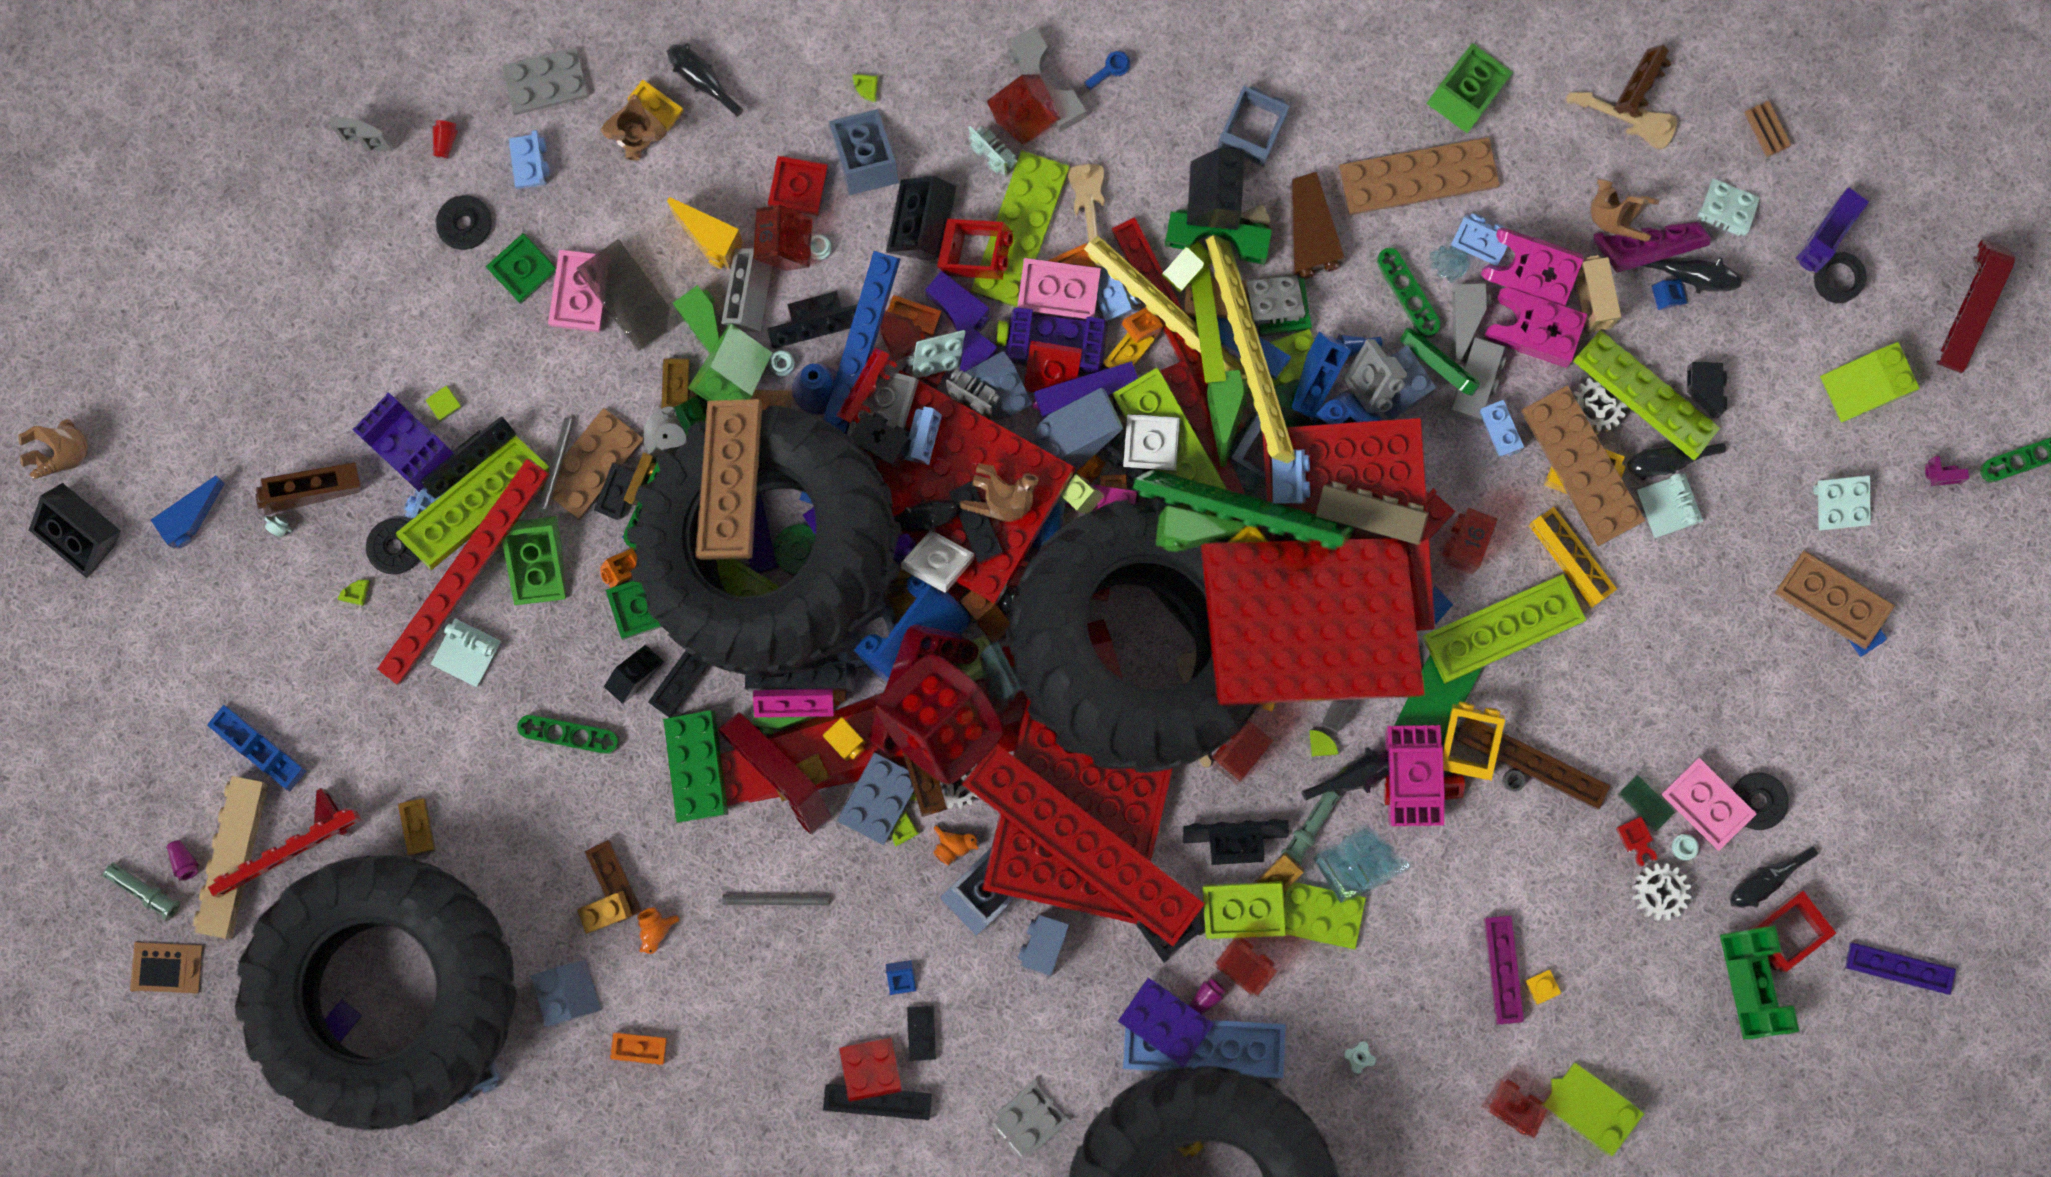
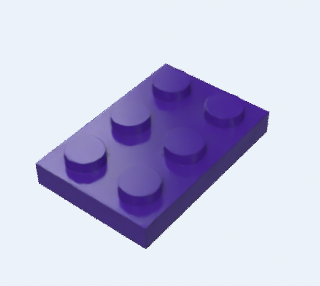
[1118,977,1214,1067]

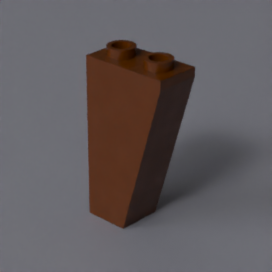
[1290,172,1345,279]
[255,462,361,516]

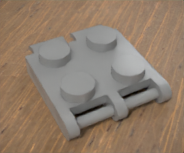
[992,1079,1071,1157]

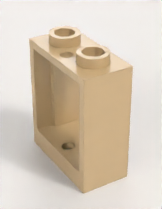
[1575,255,1621,333]

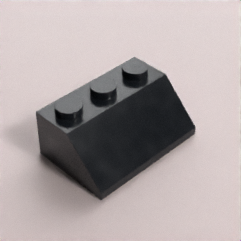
[1186,148,1245,230]
[886,176,957,260]
[29,483,121,578]

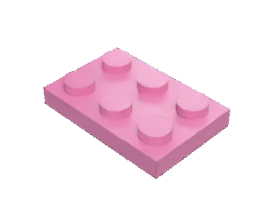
[548,250,611,333]
[1017,258,1101,319]
[1661,757,1756,851]

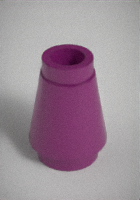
[166,840,199,881]
[1188,977,1227,1015]

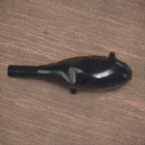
[667,43,743,117]
[1642,257,1743,294]
[1627,443,1726,481]
[894,499,959,532]
[1302,747,1389,801]
[1730,847,1818,908]

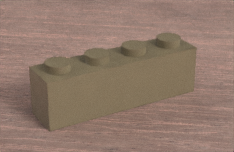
[1316,481,1429,545]

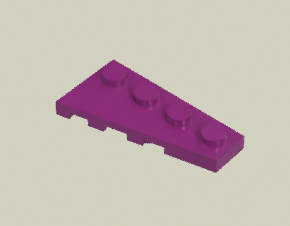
[1594,222,1711,273]

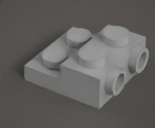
[1343,339,1407,413]

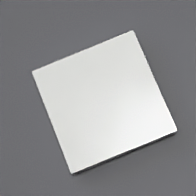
[1123,414,1180,471]
[901,530,975,593]

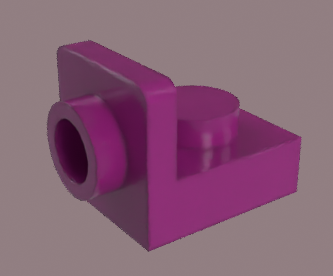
[1925,456,1969,486]

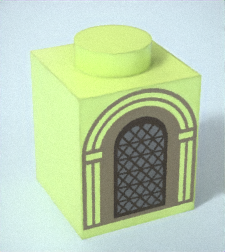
[1061,474,1105,514]

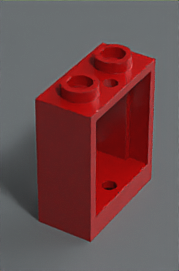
[937,219,1013,280]
[1748,891,1837,972]

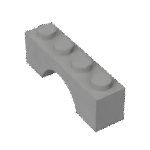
[1007,26,1086,132]

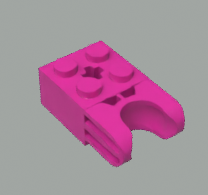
[1481,227,1584,306]
[1485,287,1587,368]

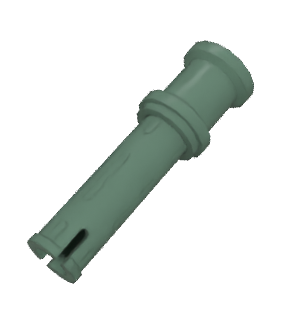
[1281,792,1341,865]
[103,862,181,922]

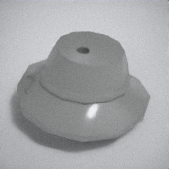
[644,406,688,458]

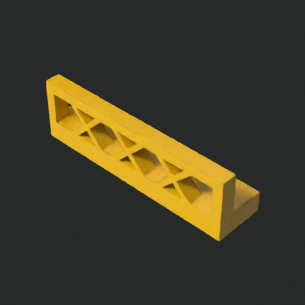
[1528,507,1617,608]

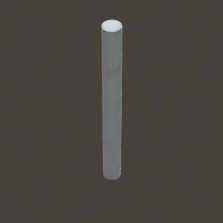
[538,418,574,513]
[722,894,829,905]

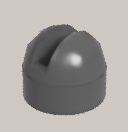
[1502,770,1525,792]

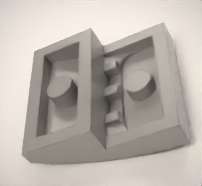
[331,117,393,151]

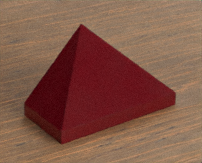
[314,788,353,837]

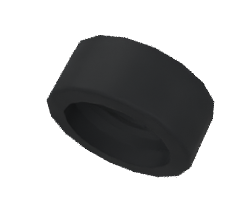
[1814,252,1867,303]

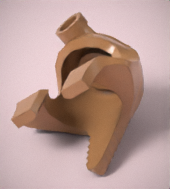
[600,94,667,160]
[1590,179,1660,242]
[18,419,88,479]
[960,463,1038,522]

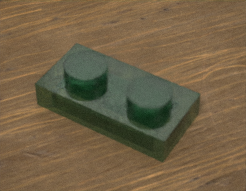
[1617,775,1675,831]

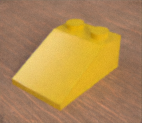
[667,197,743,269]

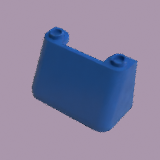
[1312,392,1383,425]
[854,574,970,682]

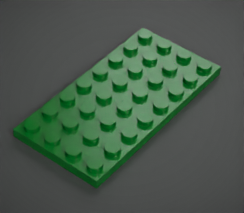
[1133,469,1354,549]

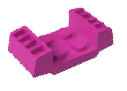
[1385,725,1445,826]

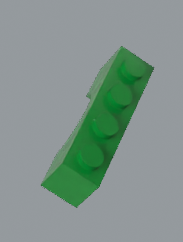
[1164,209,1272,265]

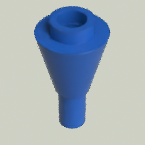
[1337,335,1383,358]

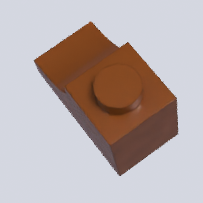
[960,591,1010,644]

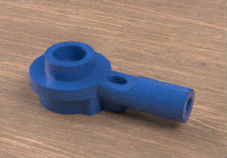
[1084,51,1130,90]

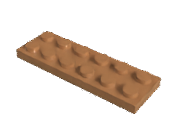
[1339,137,1500,215]
[1521,385,1645,547]
[696,399,762,559]

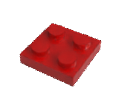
[768,156,828,216]
[1024,340,1082,393]
[839,1038,902,1102]

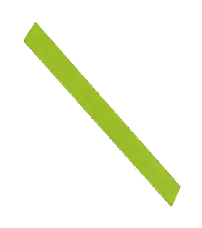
[1191,268,1226,383]

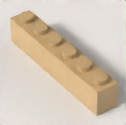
[193,776,269,939]

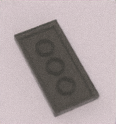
[577,239,680,352]

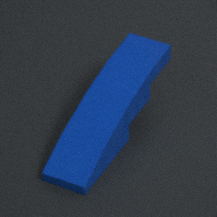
[1196,318,1291,380]
[207,704,307,792]

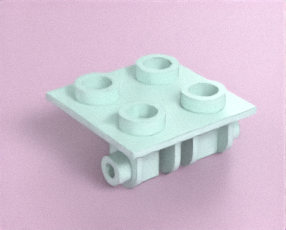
[968,126,1018,176]
[1697,178,1760,236]
[906,330,965,378]
[1636,473,1703,538]
[1813,475,1871,531]
[431,618,501,687]

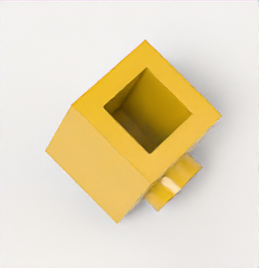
[822,717,866,760]

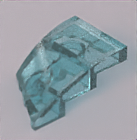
[979,642,1022,716]
[1313,830,1411,903]

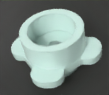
[265,514,293,538]
[1344,1042,1376,1073]

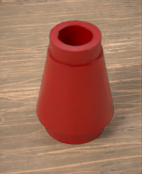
[432,120,458,159]

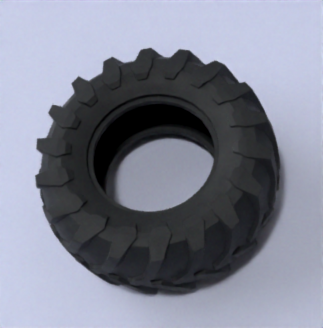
[627,406,902,678]
[1006,499,1260,773]
[235,855,517,1130]
[1068,1066,1339,1177]

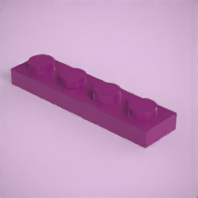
[1484,915,1524,1025]

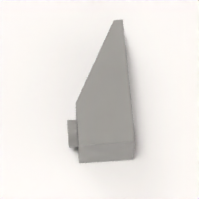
[1452,284,1491,365]

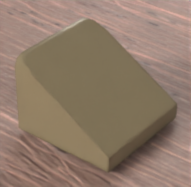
[1240,204,1271,228]

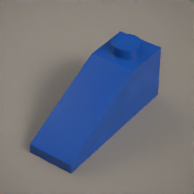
[1292,331,1351,418]
[151,475,225,549]

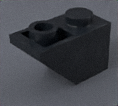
[1687,362,1727,418]
[604,645,665,704]

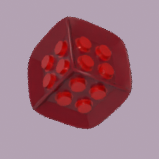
[876,654,1003,784]

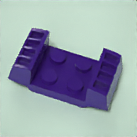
[1005,308,1108,374]
[352,392,454,492]

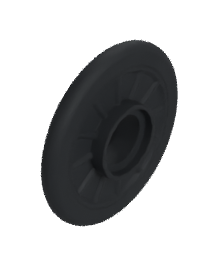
[436,195,492,250]
[366,518,419,575]
[1732,772,1789,830]

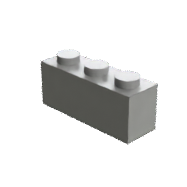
[721,248,774,332]
[1449,337,1506,424]

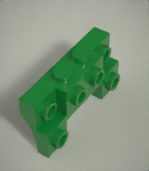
[1720,925,1800,1040]

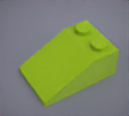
[1820,342,1920,423]
[1542,1062,1645,1157]

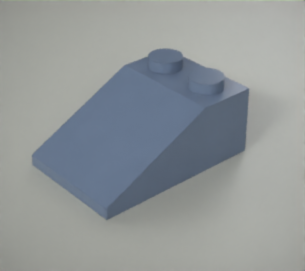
[829,109,899,195]
[1032,388,1123,474]
[939,847,1016,936]

